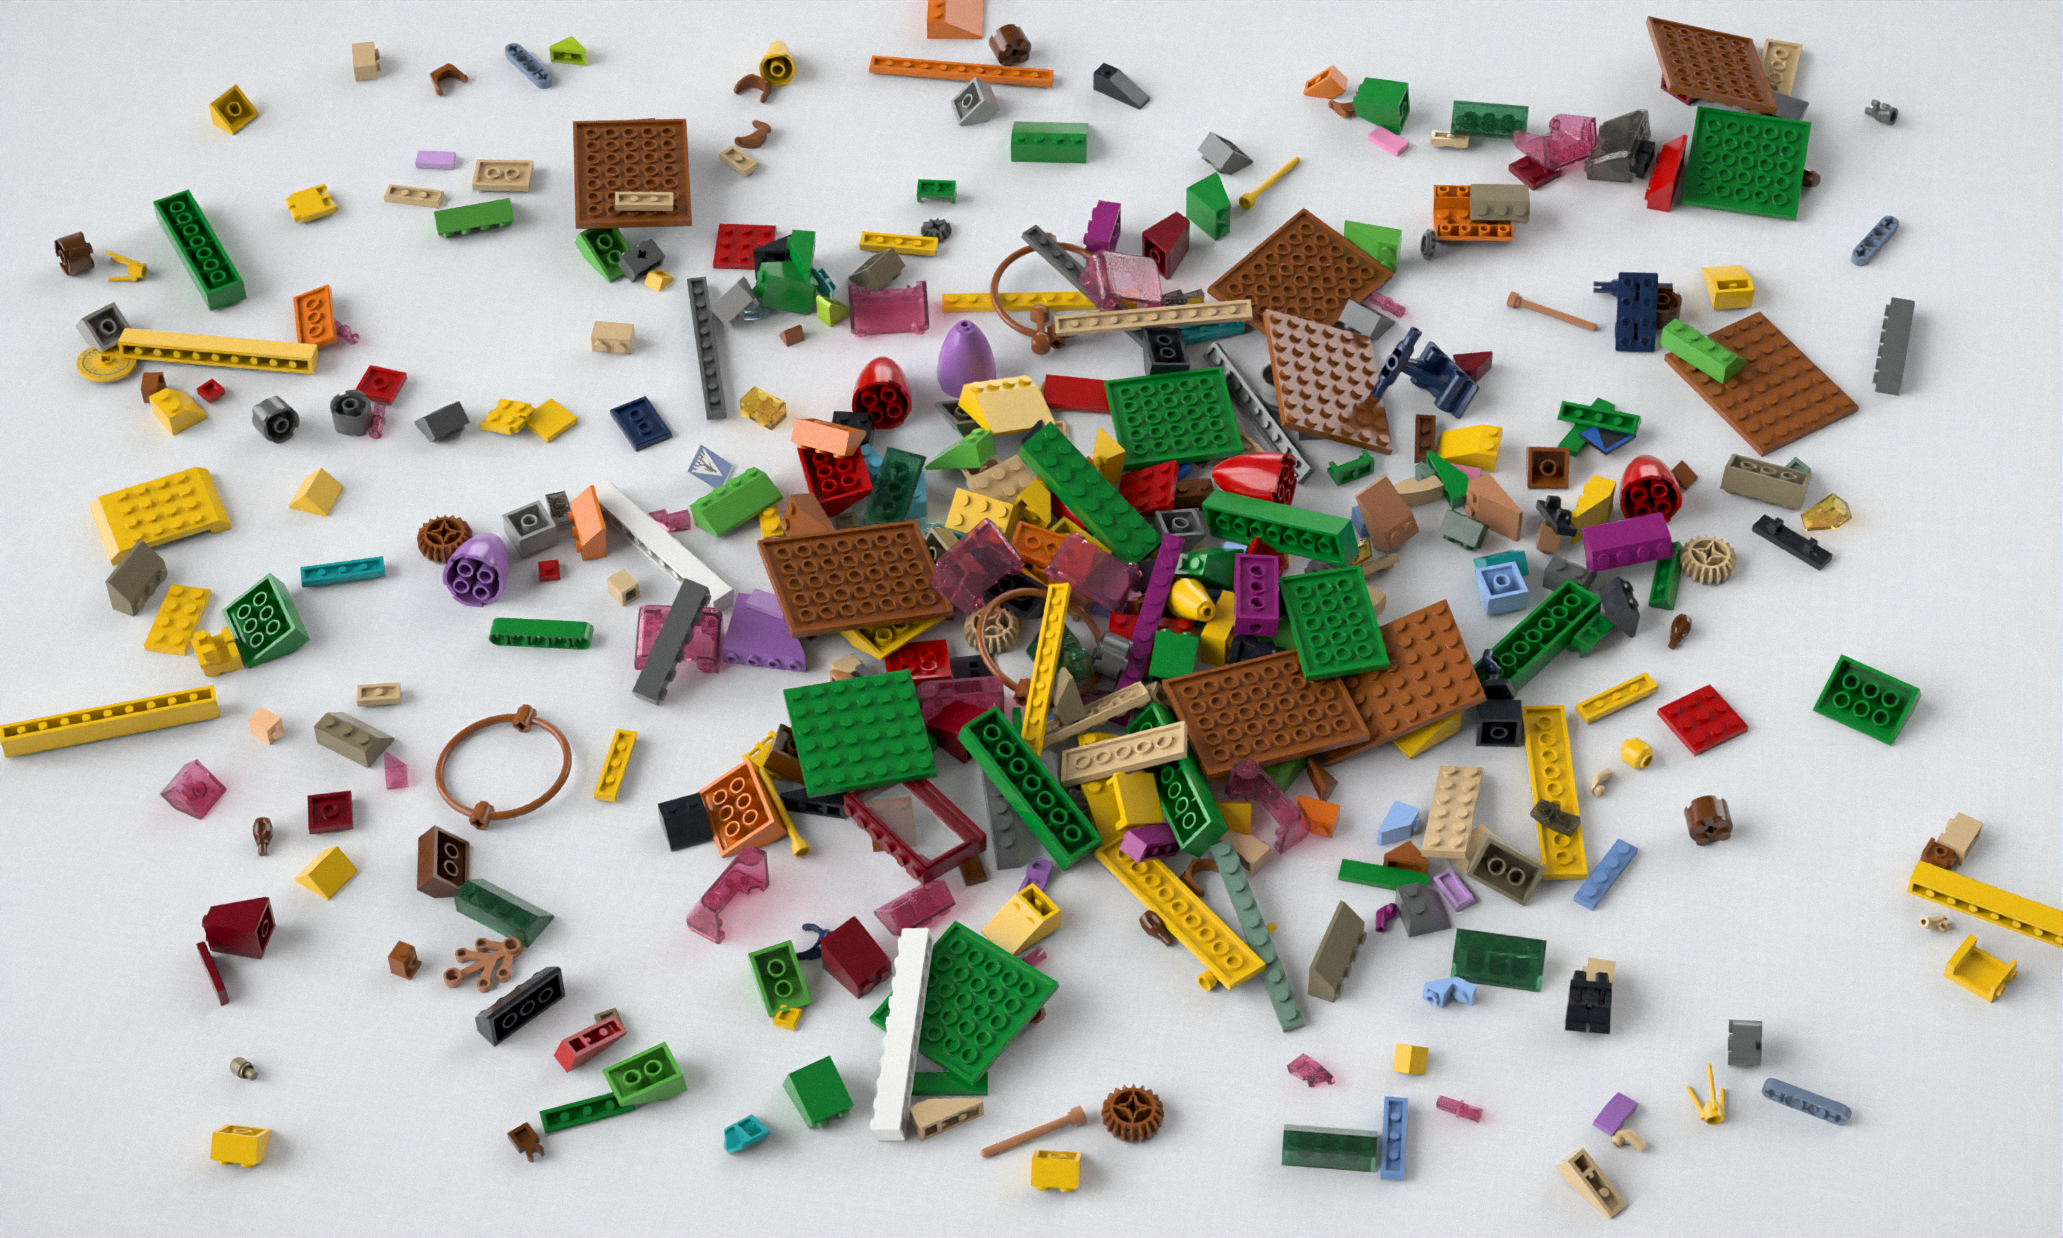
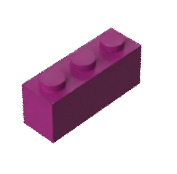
[1119,823,1180,863]

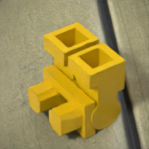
[190,627,244,677]

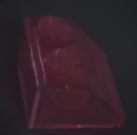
[160,759,227,820]

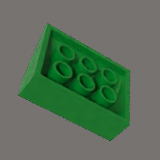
[1011,121,1088,163]
[222,573,310,668]
[1813,654,1922,746]

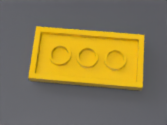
[144,584,212,656]

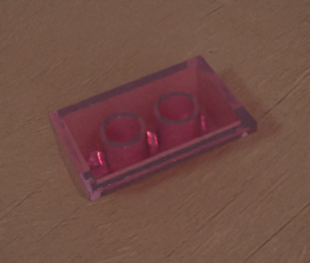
[873,880,956,936]

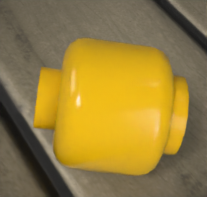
[1620,737,1653,769]

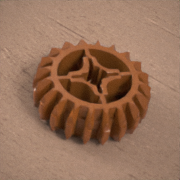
[417,514,473,564]
[1101,1083,1164,1143]

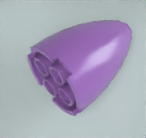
[937,320,996,399]
[443,533,509,607]

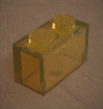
[740,386,787,430]

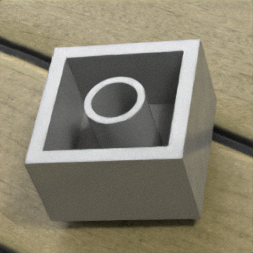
[502,500,559,558]

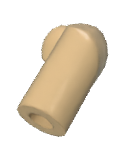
[1590,768,1612,797]
[1918,916,1951,932]
[1611,1130,1648,1152]

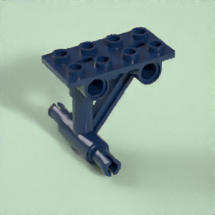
[1593,272,1673,352]
[1370,327,1480,419]

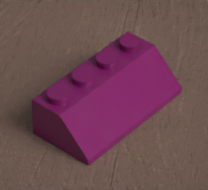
[1582,512,1674,572]

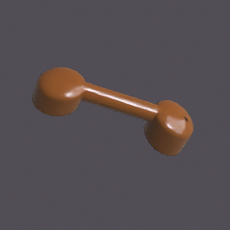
[1030,304,1051,355]

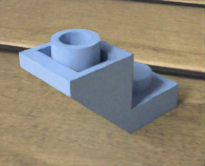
[1423,977,1477,1008]

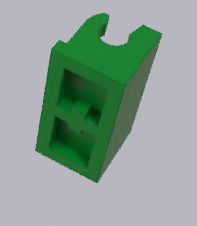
[917,179,957,204]
[1327,449,1374,486]
[1568,612,1614,658]

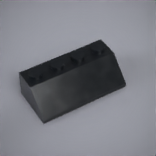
[977,553,1048,619]
[475,966,565,1047]

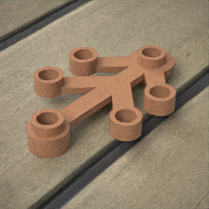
[443,937,524,993]

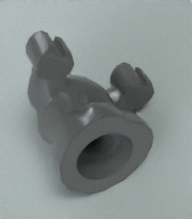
[1865,99,1898,126]

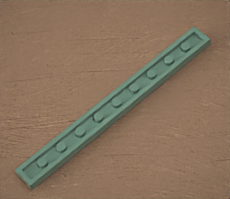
[1210,839,1305,1033]

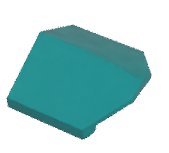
[811,265,836,299]
[724,1114,771,1154]

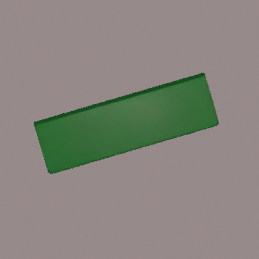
[1557,401,1642,435]
[1648,541,1683,610]
[539,1092,635,1134]

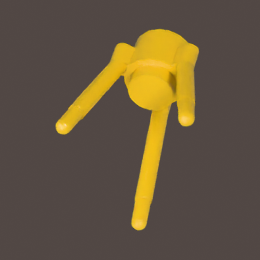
[105,250,147,282]
[1687,1063,1726,1125]

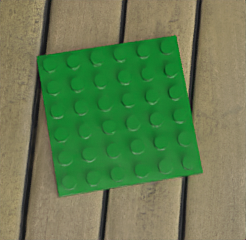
[1681,106,1811,221]
[1104,366,1244,471]
[783,669,937,798]
[869,920,1059,1087]

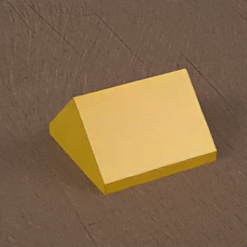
[209,84,259,134]
[289,467,344,517]
[1215,800,1252,835]
[295,846,358,901]

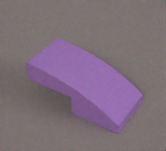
[1018,857,1054,892]
[1592,1092,1638,1136]

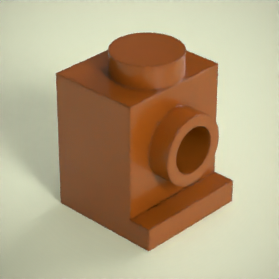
[141,372,167,403]
[1920,837,1957,870]
[388,941,422,980]

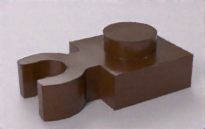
[507,1122,545,1163]

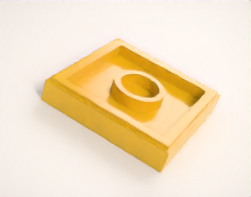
[523,398,578,443]

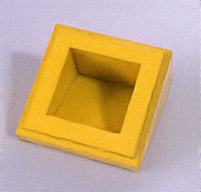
[645,269,674,292]

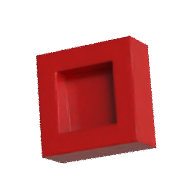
[196,379,226,404]
[538,560,561,582]

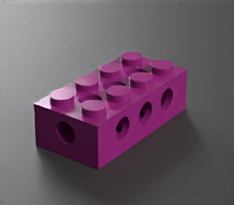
[1234,553,1279,636]

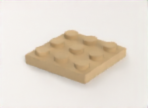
[966,454,1034,524]

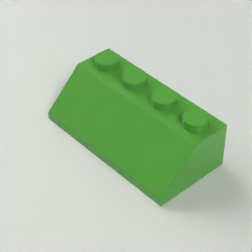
[433,198,514,238]
[1660,318,1748,384]
[689,467,783,538]

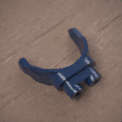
[796,923,833,960]

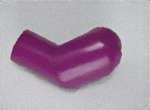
[1375,903,1399,933]

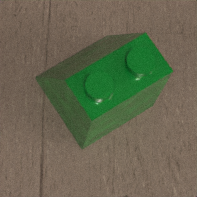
[1353,77,1410,135]
[1186,172,1231,241]
[753,261,819,315]
[1174,548,1244,590]
[1148,628,1199,685]
[782,1055,854,1129]

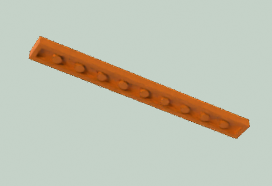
[869,55,1054,88]

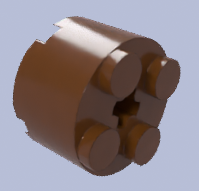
[989,24,1031,66]
[54,231,95,276]
[1656,285,1682,330]
[1684,795,1733,846]

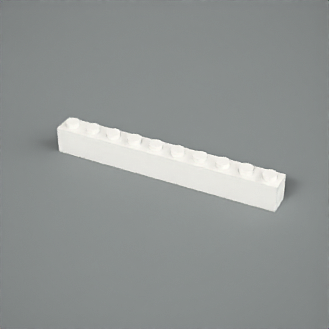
[594,478,734,616]
[870,928,934,1141]

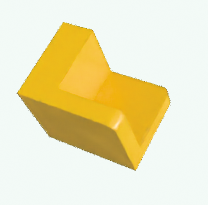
[1393,1043,1429,1075]

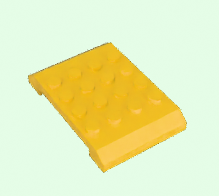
[90,467,232,566]

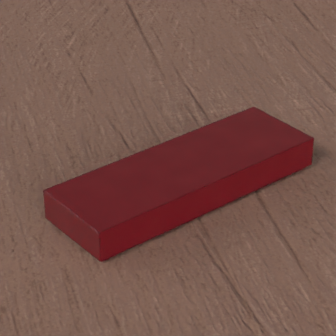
[196,941,229,1006]

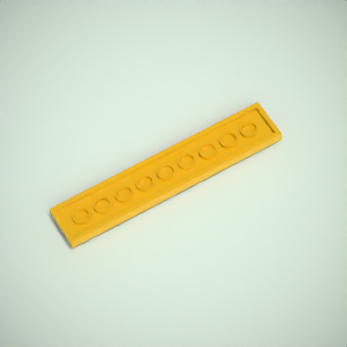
[1522,705,1588,880]
[1094,833,1266,991]

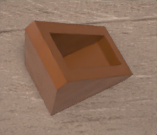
[1383,841,1429,874]

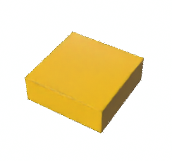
[773,1005,803,1031]

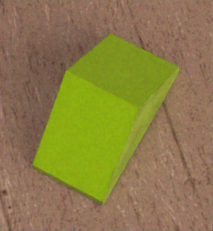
[549,36,587,66]
[816,295,853,327]

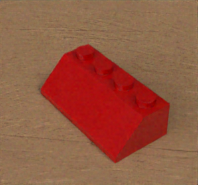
[1644,134,1688,213]

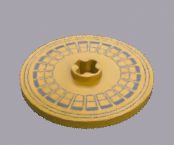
[76,345,137,382]

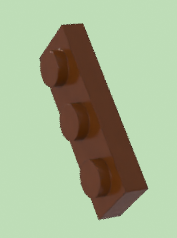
[1414,414,1436,464]

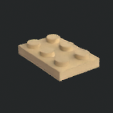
[472,159,534,191]

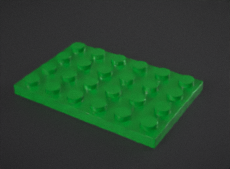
[1278,565,1390,682]

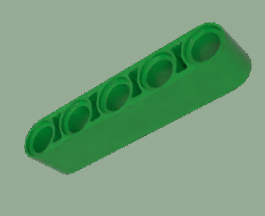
[489,617,594,650]

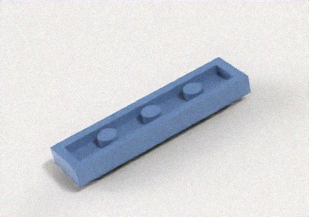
[1573,838,1638,911]
[1380,1096,1408,1181]

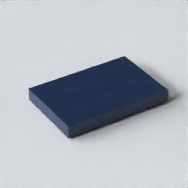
[610,396,672,452]

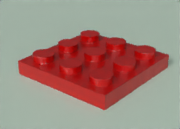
[713,224,777,270]
[1119,460,1179,518]
[885,639,952,687]
[1657,684,1748,756]

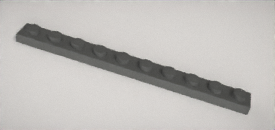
[1021,225,1143,348]
[687,276,727,420]
[1202,342,1315,485]

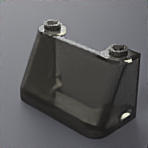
[1584,109,1651,183]

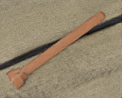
[1506,291,1598,331]
[980,1105,1087,1158]

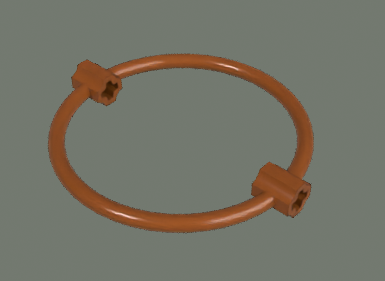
[990,233,1115,349]
[976,588,1102,706]
[435,704,572,830]

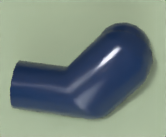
[1480,649,1501,675]

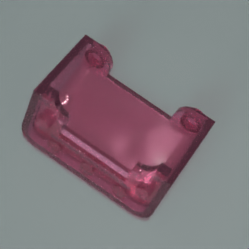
[1512,114,1598,171]
[1078,250,1164,310]
[848,281,929,338]
[931,518,1025,615]
[1043,531,1142,614]
[634,605,725,673]
[917,676,1004,731]
[1225,759,1310,855]
[686,846,770,945]

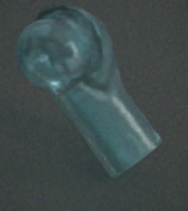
[744,304,771,320]
[918,517,946,535]

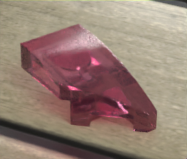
[649,509,691,532]
[384,752,409,789]
[1287,1053,1335,1087]

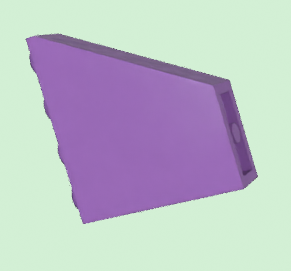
[722,593,807,672]

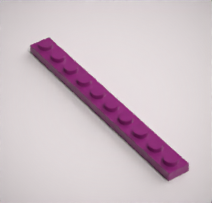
[1107,532,1185,727]

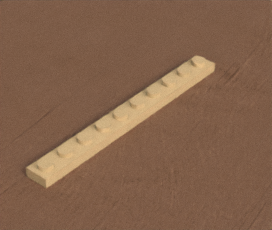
[1054,299,1253,337]

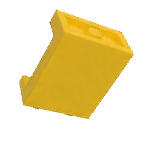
[1106,771,1164,832]
[1944,934,2018,1003]

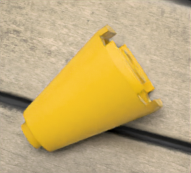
[759,41,796,86]
[1167,578,1216,621]

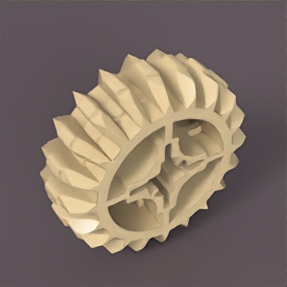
[1680,534,1737,585]
[963,604,1020,654]

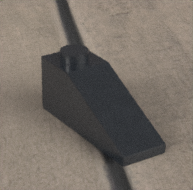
[1093,63,1150,110]
[780,788,850,819]

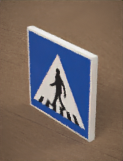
[685,443,734,490]

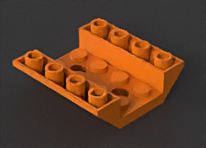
[1433,185,1514,242]

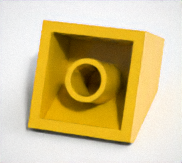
[149,388,208,435]
[1092,428,1126,485]
[1013,479,1051,528]
[210,1124,272,1168]
[1031,1149,1082,1192]

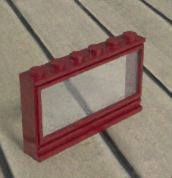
[843,779,987,886]

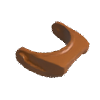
[430,63,468,96]
[733,74,772,103]
[1328,91,1358,118]
[734,120,771,149]
[1179,858,1219,898]

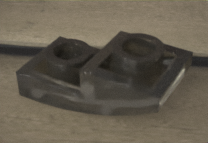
[1530,799,1581,837]

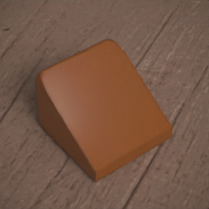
[1672,460,1698,490]

